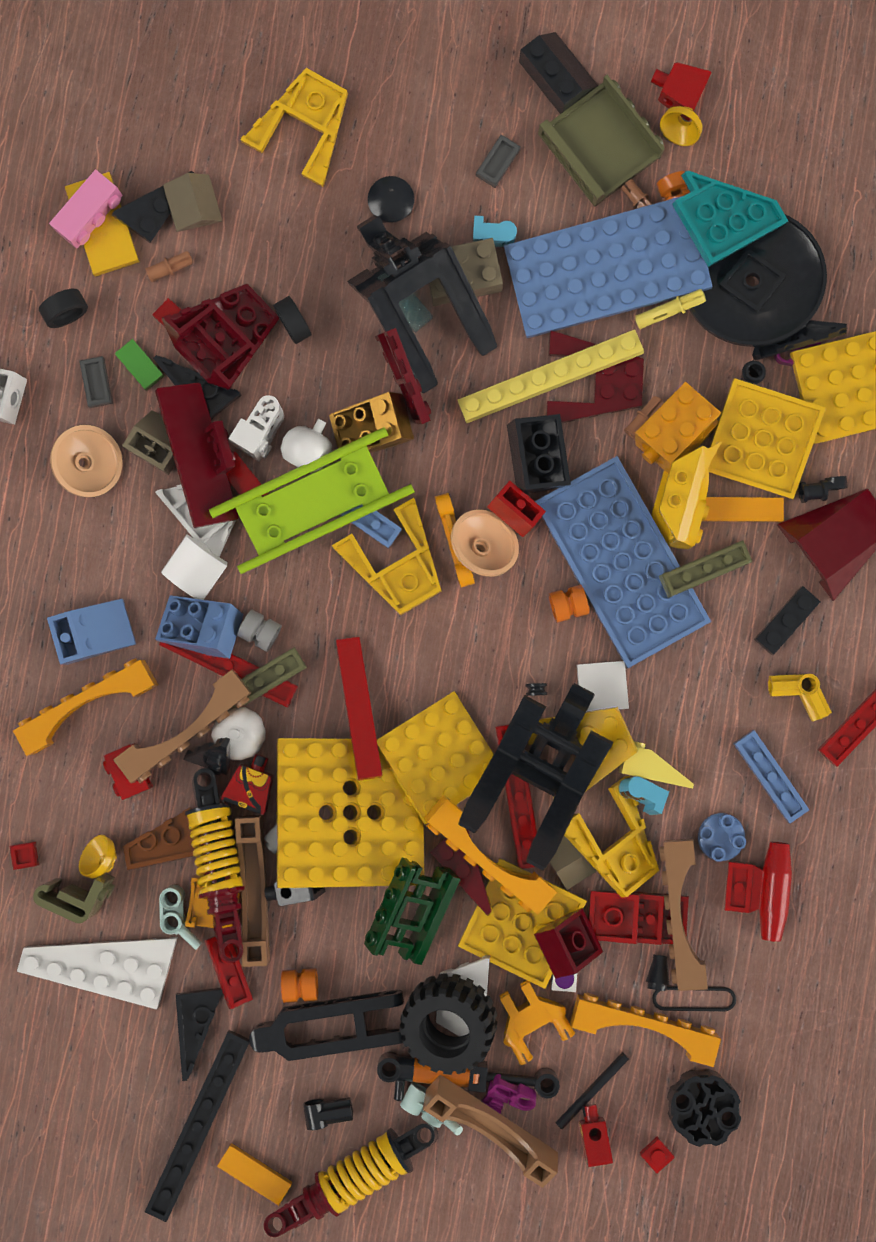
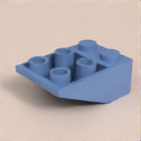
[155,595,244,659]
[47,599,136,665]

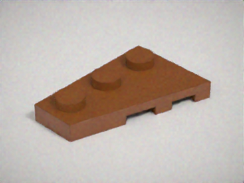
[123,807,196,870]

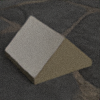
[163,173,222,232]
[550,836,597,890]

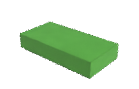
[115,339,164,391]

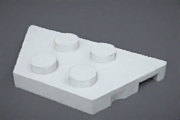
[155,485,236,557]
[436,955,490,1037]

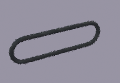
[652,987,736,1012]

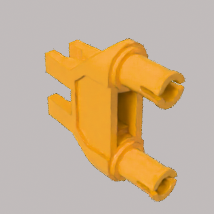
[499,980,575,1065]

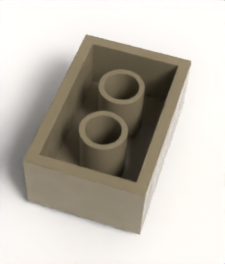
[428,238,503,306]

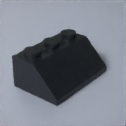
[519,32,598,114]
[507,414,571,494]

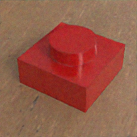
[639,1136,675,1174]

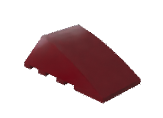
[162,284,279,389]
[777,488,876,601]

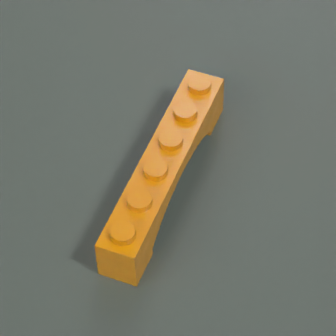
[13,658,158,756]
[425,795,557,914]
[570,993,721,1067]

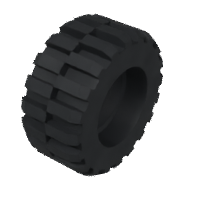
[400,973,498,1075]

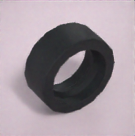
[39,288,88,328]
[273,296,312,344]

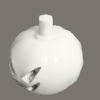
[281,418,332,474]
[211,707,266,760]

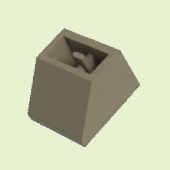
[122,410,175,475]

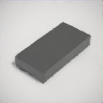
[476,135,521,188]
[79,356,113,408]

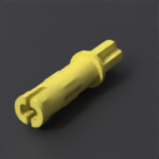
[635,289,706,329]

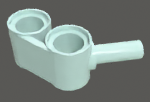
[159,885,202,950]
[400,1082,463,1135]

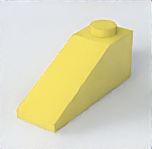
[619,741,694,789]

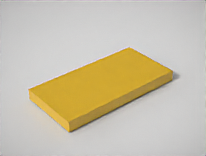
[65,172,140,277]

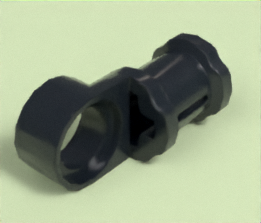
[798,476,848,503]

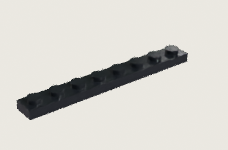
[145,1030,250,1222]

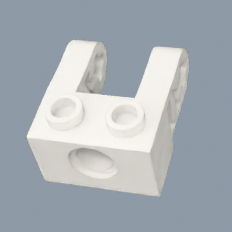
[0,369,27,425]
[228,395,284,461]

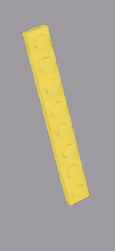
[458,329,644,423]

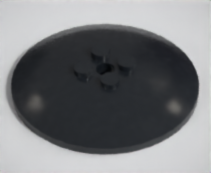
[689,214,827,347]

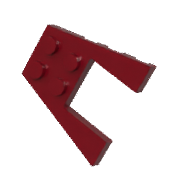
[375,328,432,424]
[546,331,644,423]

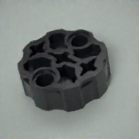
[667,1069,741,1147]

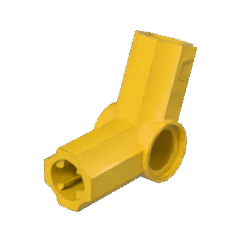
[768,674,832,722]

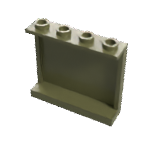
[538,75,665,207]

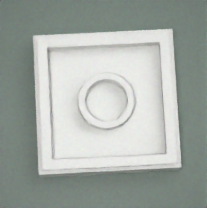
[576,661,629,712]

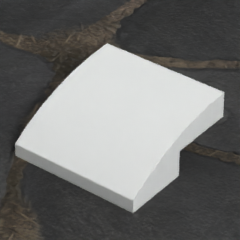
[161,534,228,600]

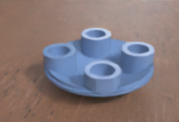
[698,813,746,862]

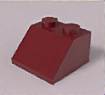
[534,908,603,979]

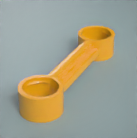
[434,493,475,588]

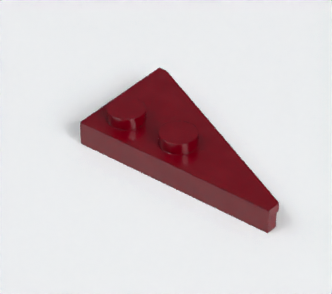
[430,829,492,916]

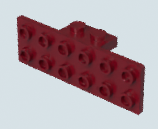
[155,382,239,528]

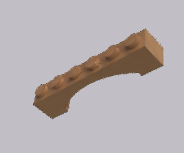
[113,670,252,783]
[235,815,270,967]
[659,838,708,991]
[423,1075,558,1188]

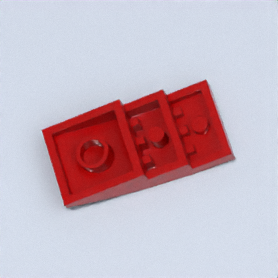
[589,890,689,945]

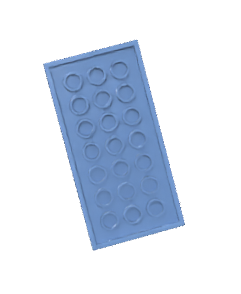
[504,195,713,338]
[535,456,711,668]

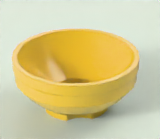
[660,106,703,146]
[79,835,117,879]

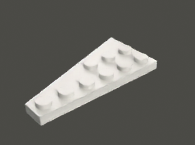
[17,937,178,1009]

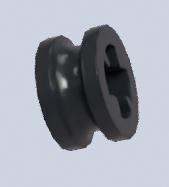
[525,683,547,696]

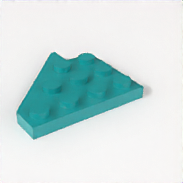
[672,170,788,267]

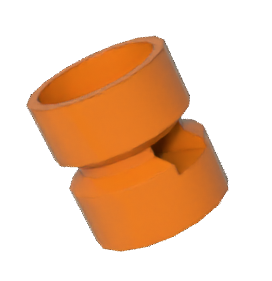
[656,171,690,201]
[549,585,589,623]
[281,968,319,1003]

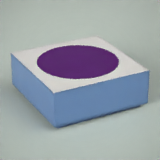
[551,973,577,992]

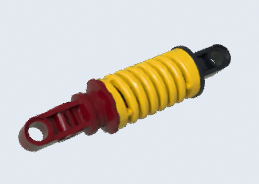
[185,768,245,963]
[264,1123,438,1237]

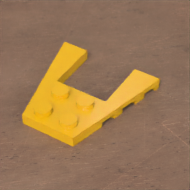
[240,68,348,187]
[332,498,442,616]
[528,707,638,798]
[564,776,660,897]

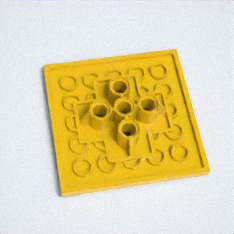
[277,738,424,888]

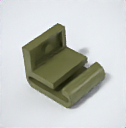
[33,873,115,924]

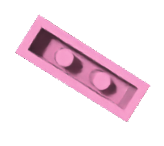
[49,169,123,249]

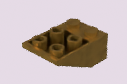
[329,392,414,453]

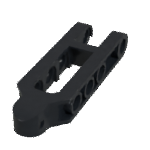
[249,990,404,1061]

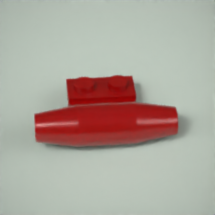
[724,841,792,942]

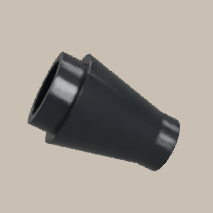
[741,360,766,384]
[645,954,670,991]

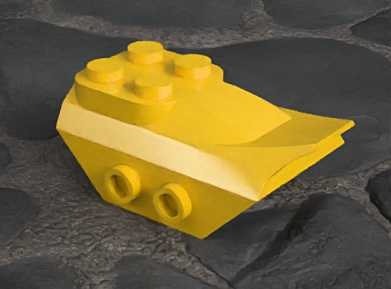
[651,441,722,549]

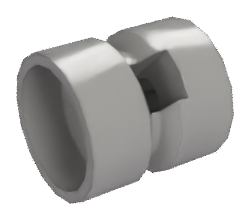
[237,609,282,652]

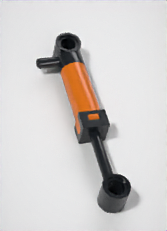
[377,1052,560,1101]

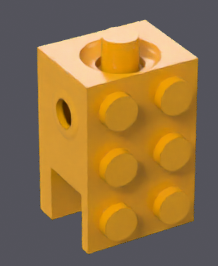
[635,382,721,474]

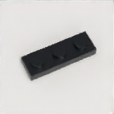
[754,586,821,655]

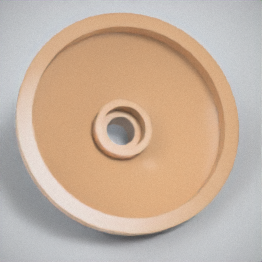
[50,425,123,497]
[451,510,519,577]

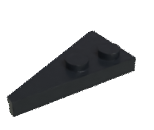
[176,988,223,1081]

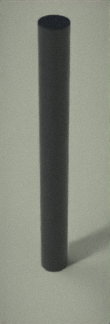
[555,1052,629,1130]

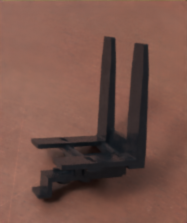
[347,215,497,393]
[458,683,613,871]

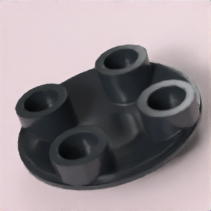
[368,176,414,223]

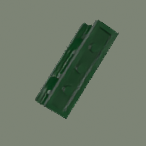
[364,857,460,965]

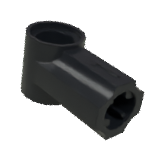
[303,1097,353,1130]

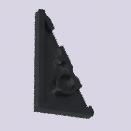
[112,171,194,243]
[752,320,848,360]
[153,355,242,420]
[183,737,230,775]

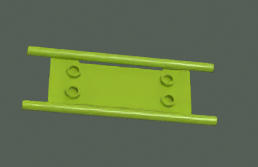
[209,427,415,574]

